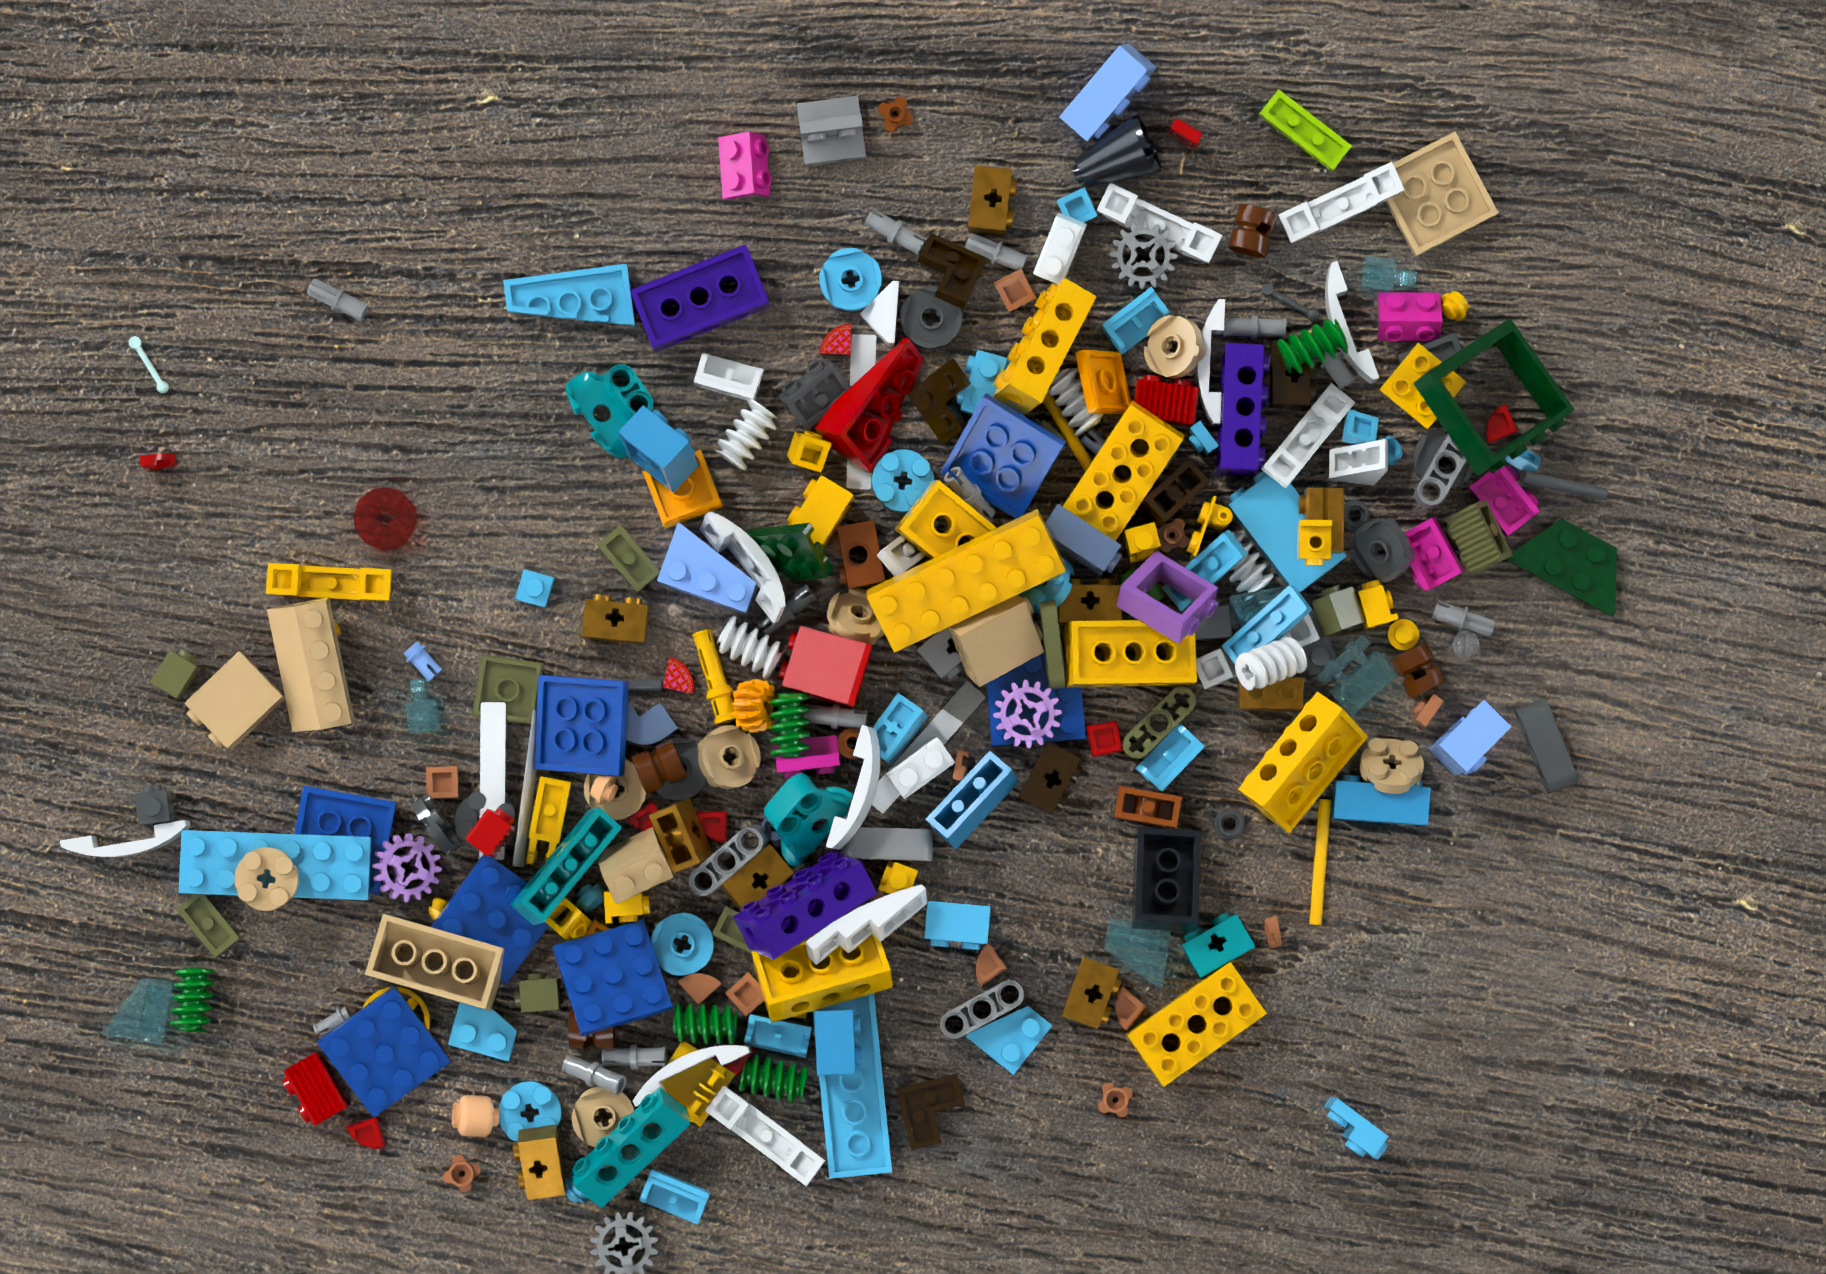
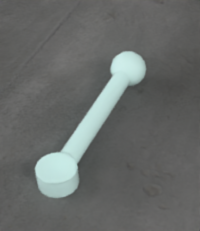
[129,336,169,393]

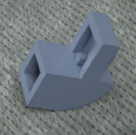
[626,700,679,746]

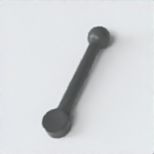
[1261,283,1320,321]

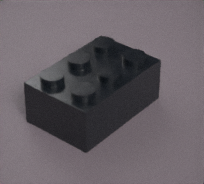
[1131,827,1201,932]

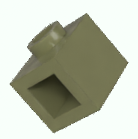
[1312,585,1366,637]
[150,649,201,700]
[514,973,561,1013]

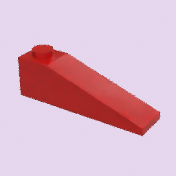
[815,338,924,473]

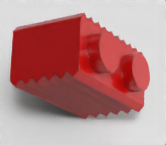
[1134,375,1199,427]
[465,808,516,857]
[282,1052,350,1126]

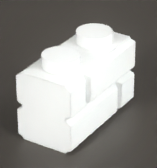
[1033,213,1087,284]
[885,737,956,799]

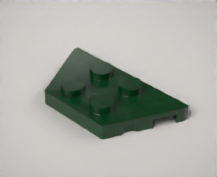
[1505,518,1617,617]
[745,523,833,581]

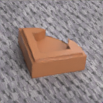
[951,750,969,782]
[1262,916,1282,949]
[975,943,1007,986]
[677,973,722,1005]
[1115,986,1146,1031]

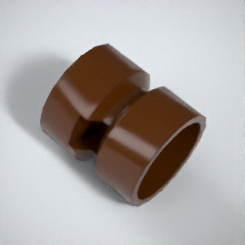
[1228,204,1278,258]
[1390,642,1446,699]
[631,740,688,794]
[568,1008,615,1049]

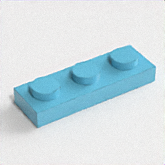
[1162,530,1248,612]
[1222,585,1312,664]

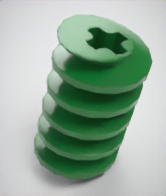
[1277,319,1348,374]
[770,694,810,757]
[170,967,216,1033]
[673,1003,738,1045]
[739,1054,808,1104]

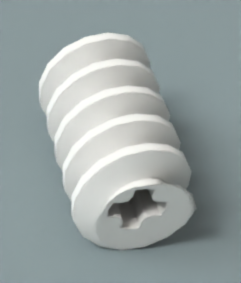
[1048,367,1104,437]
[714,399,777,470]
[1229,531,1274,601]
[716,616,786,679]
[1235,636,1307,691]

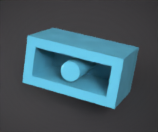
[924,901,991,950]

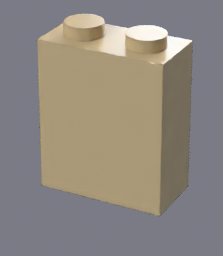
[948,595,1044,687]
[184,651,285,750]
[597,827,674,904]

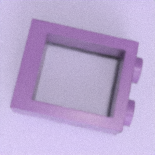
[1117,551,1218,644]

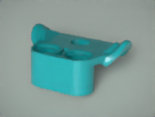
[565,364,653,459]
[764,773,854,868]

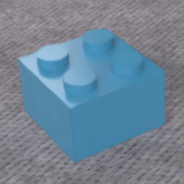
[618,406,698,493]
[814,1009,862,1076]

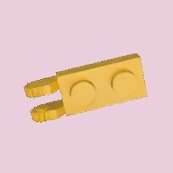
[526,776,572,865]

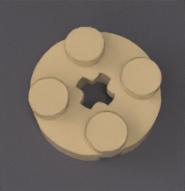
[1144,315,1206,379]
[827,588,885,645]
[698,725,761,789]
[1360,738,1424,794]
[584,759,647,820]
[234,847,300,911]
[572,1086,635,1147]

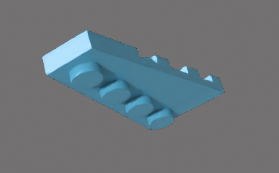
[503,264,636,327]

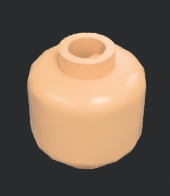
[452,1095,500,1137]

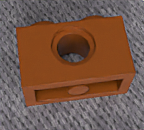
[832,520,885,589]
[1113,786,1182,829]

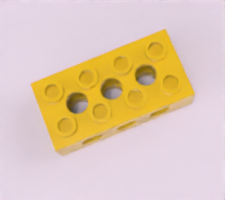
[993,277,1097,415]
[1062,401,1184,541]
[894,480,996,559]
[1064,620,1197,687]
[1238,691,1368,834]
[751,933,893,1023]
[1125,962,1267,1087]

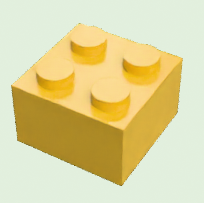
[787,475,854,549]

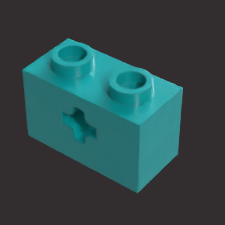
[1180,912,1255,978]

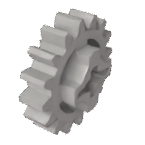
[1110,221,1178,290]
[590,1211,659,1274]

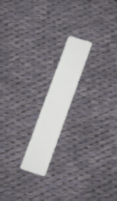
[846,334,876,489]
[872,681,985,813]
[479,702,506,860]
[513,710,537,867]

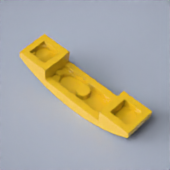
[266,563,392,601]

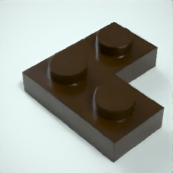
[917,233,987,309]
[907,358,971,445]
[896,1073,965,1150]

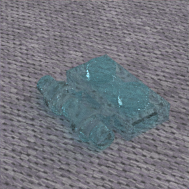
[1316,635,1397,717]

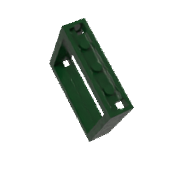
[1413,318,1575,476]

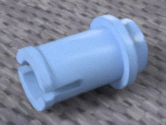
[404,641,443,682]

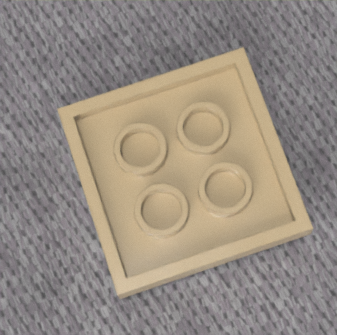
[1385,131,1499,257]

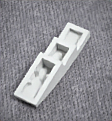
[806,884,927,965]

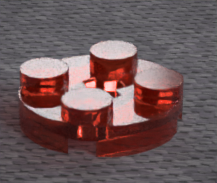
[354,487,418,551]

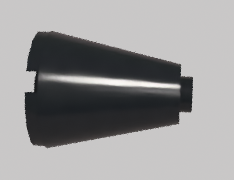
[1072,115,1162,187]

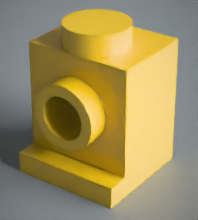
[787,431,831,473]
[1297,520,1332,566]
[1122,522,1161,564]
[1355,580,1399,630]
[878,861,918,894]
[604,891,650,924]
[545,897,592,941]

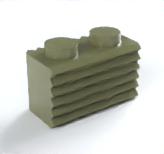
[1445,499,1513,575]

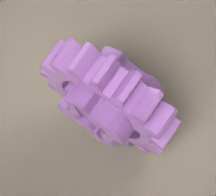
[993,680,1062,749]
[372,834,442,902]

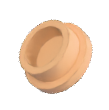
[590,774,618,805]

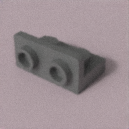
[778,358,851,431]

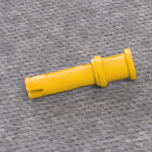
[692,629,736,726]

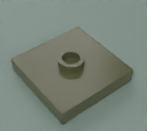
[472,654,544,725]

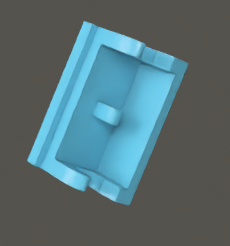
[1101,287,1170,356]
[873,693,929,766]
[1135,724,1205,793]
[744,1014,812,1058]
[639,1168,711,1225]

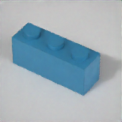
[926,751,1020,850]
[1331,775,1431,826]

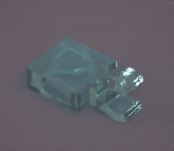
[1360,256,1417,292]
[404,678,441,734]

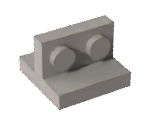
[796,95,866,167]

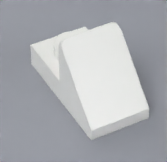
[877,535,927,576]

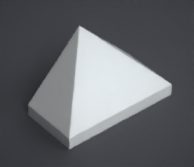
[860,281,899,347]
[1329,439,1388,486]

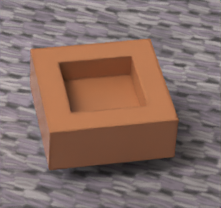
[994,268,1036,312]
[1412,694,1444,728]
[426,766,459,799]
[725,972,764,1016]

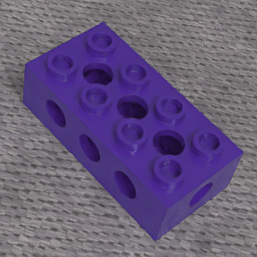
[630,244,770,353]
[1216,343,1269,477]
[733,852,877,960]

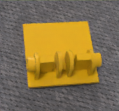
[1379,343,1466,429]
[1186,496,1233,561]
[662,1041,735,1127]

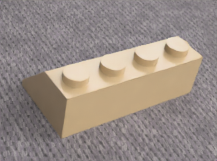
[267,597,354,732]
[365,914,504,1011]

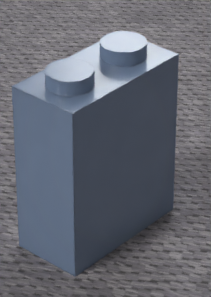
[1045,504,1122,577]

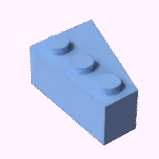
[1059,43,1157,141]
[657,522,757,615]
[1428,700,1511,776]

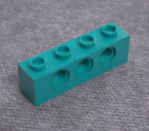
[510,807,622,925]
[571,1087,690,1208]

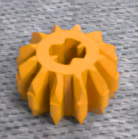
[731,679,779,733]

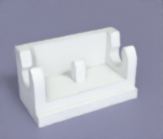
[693,353,764,401]

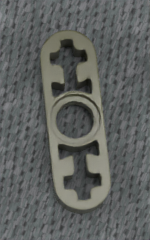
[1039,600,1065,690]
[1122,687,1196,759]

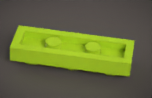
[1259,89,1352,172]

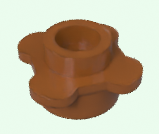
[878,96,913,132]

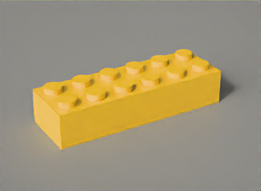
[866,509,1066,653]

